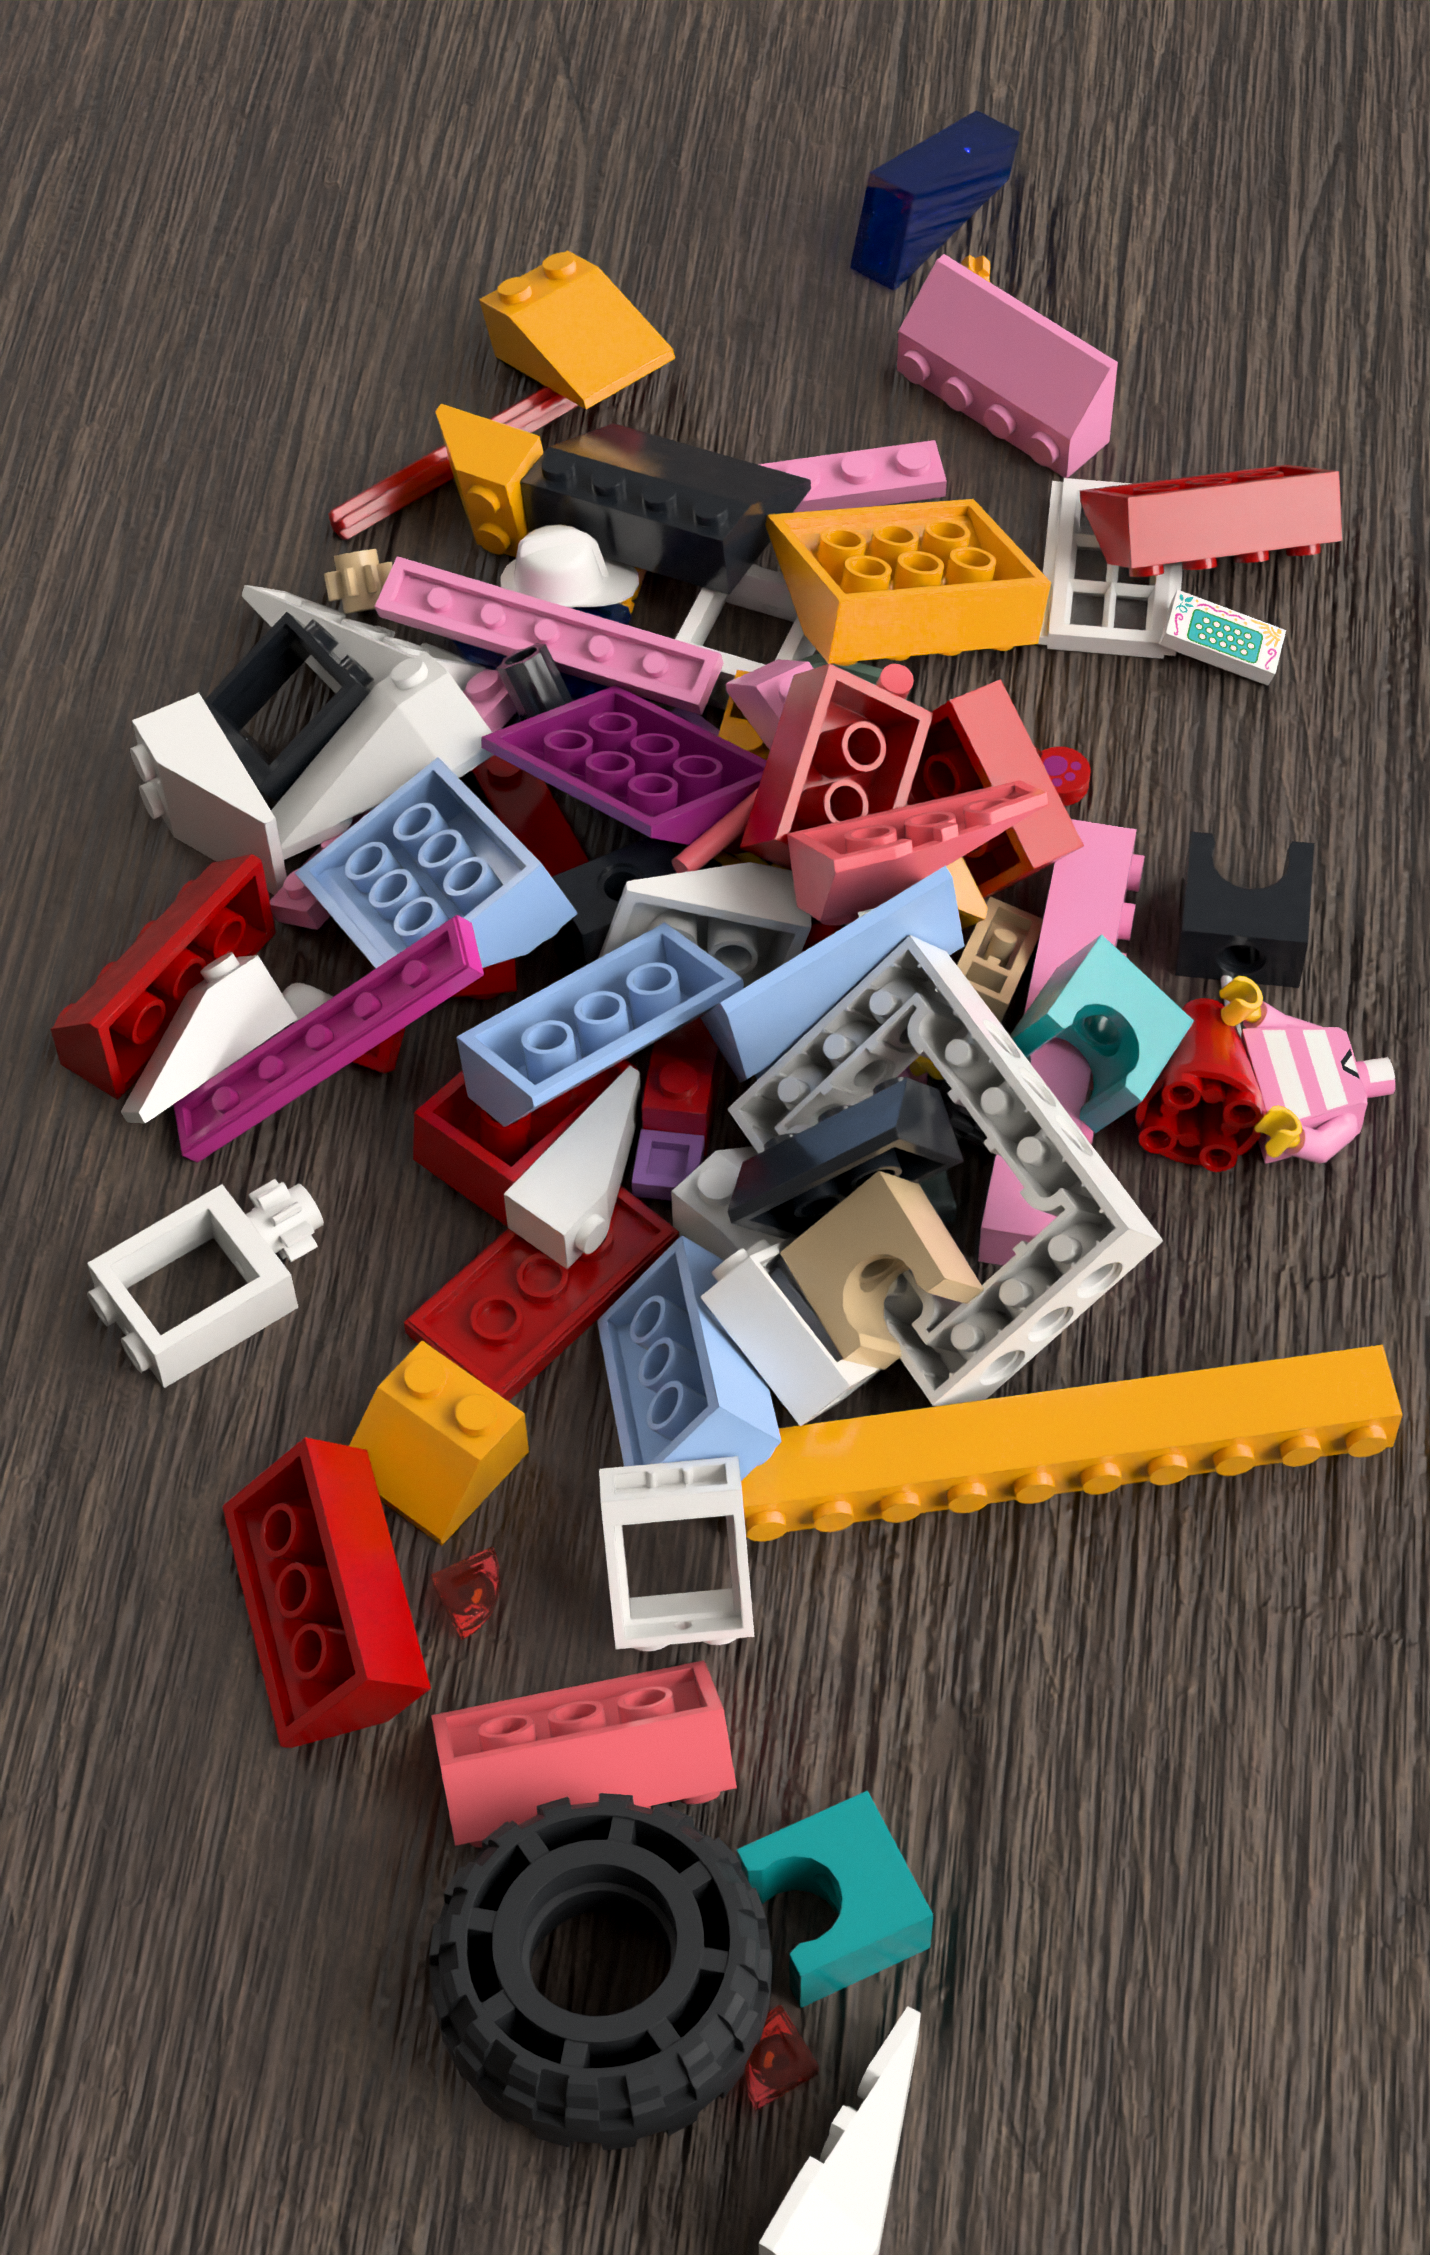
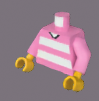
[1219,976,1395,1164]

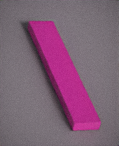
[173,915,484,1163]

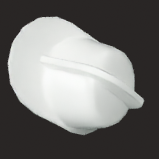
[501,524,639,608]

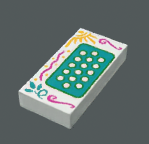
[1159,590,1286,686]

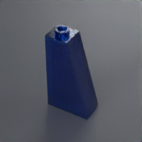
[850,110,1020,291]

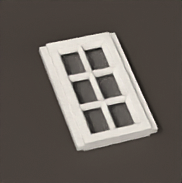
[1038,478,1183,659]

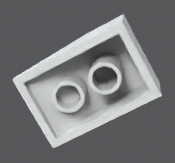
[130,693,287,895]
[598,862,811,988]

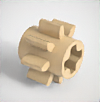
[324,549,392,614]

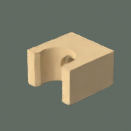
[780,1171,984,1370]

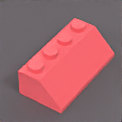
[431,1660,737,1848]

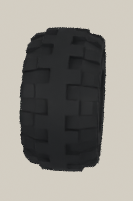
[429,1793,772,2150]

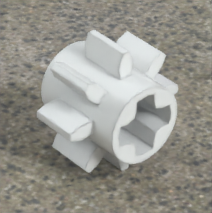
[245,1179,324,1262]

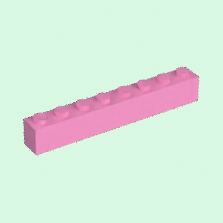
[978,819,1145,1265]

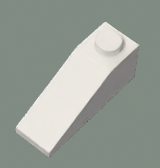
[121,952,298,1123]
[504,1065,642,1269]

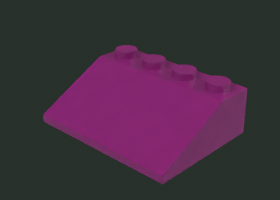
[481,685,767,854]

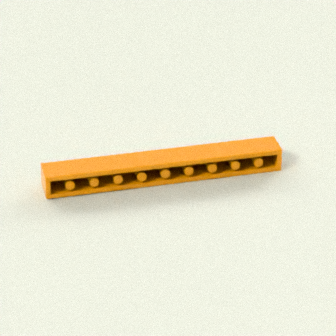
[741,1345,1403,1542]

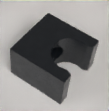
[1175,831,1314,988]
[552,837,677,975]

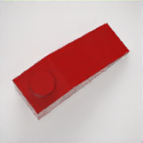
[642,1015,724,1156]

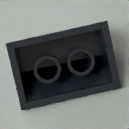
[727,1077,963,1240]

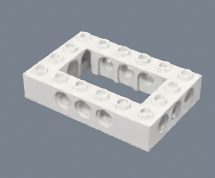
[728,935,1163,1406]

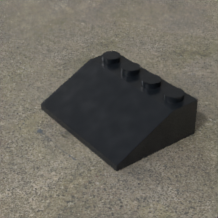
[520,423,811,595]

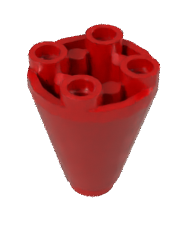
[1135,998,1266,1172]

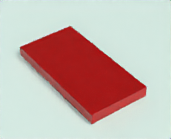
[404,1185,680,1402]

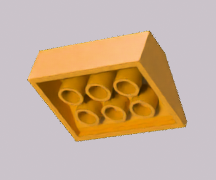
[765,499,1051,666]

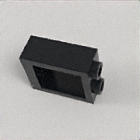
[204,612,374,802]

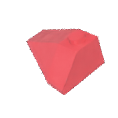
[787,780,1048,925]

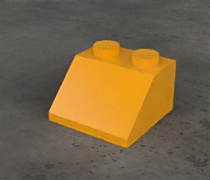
[435,404,544,558]
[349,1341,529,1546]

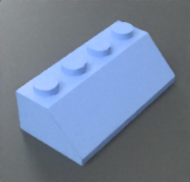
[456,922,744,1127]
[597,1235,781,1481]

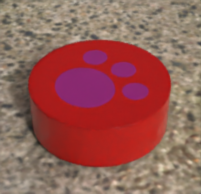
[1038,746,1091,806]

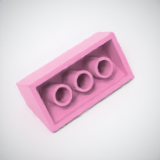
[897,254,1118,478]

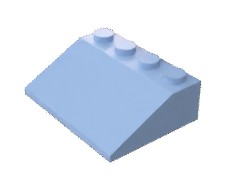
[295,757,578,968]
[700,865,965,1083]

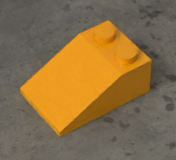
[479,250,675,409]

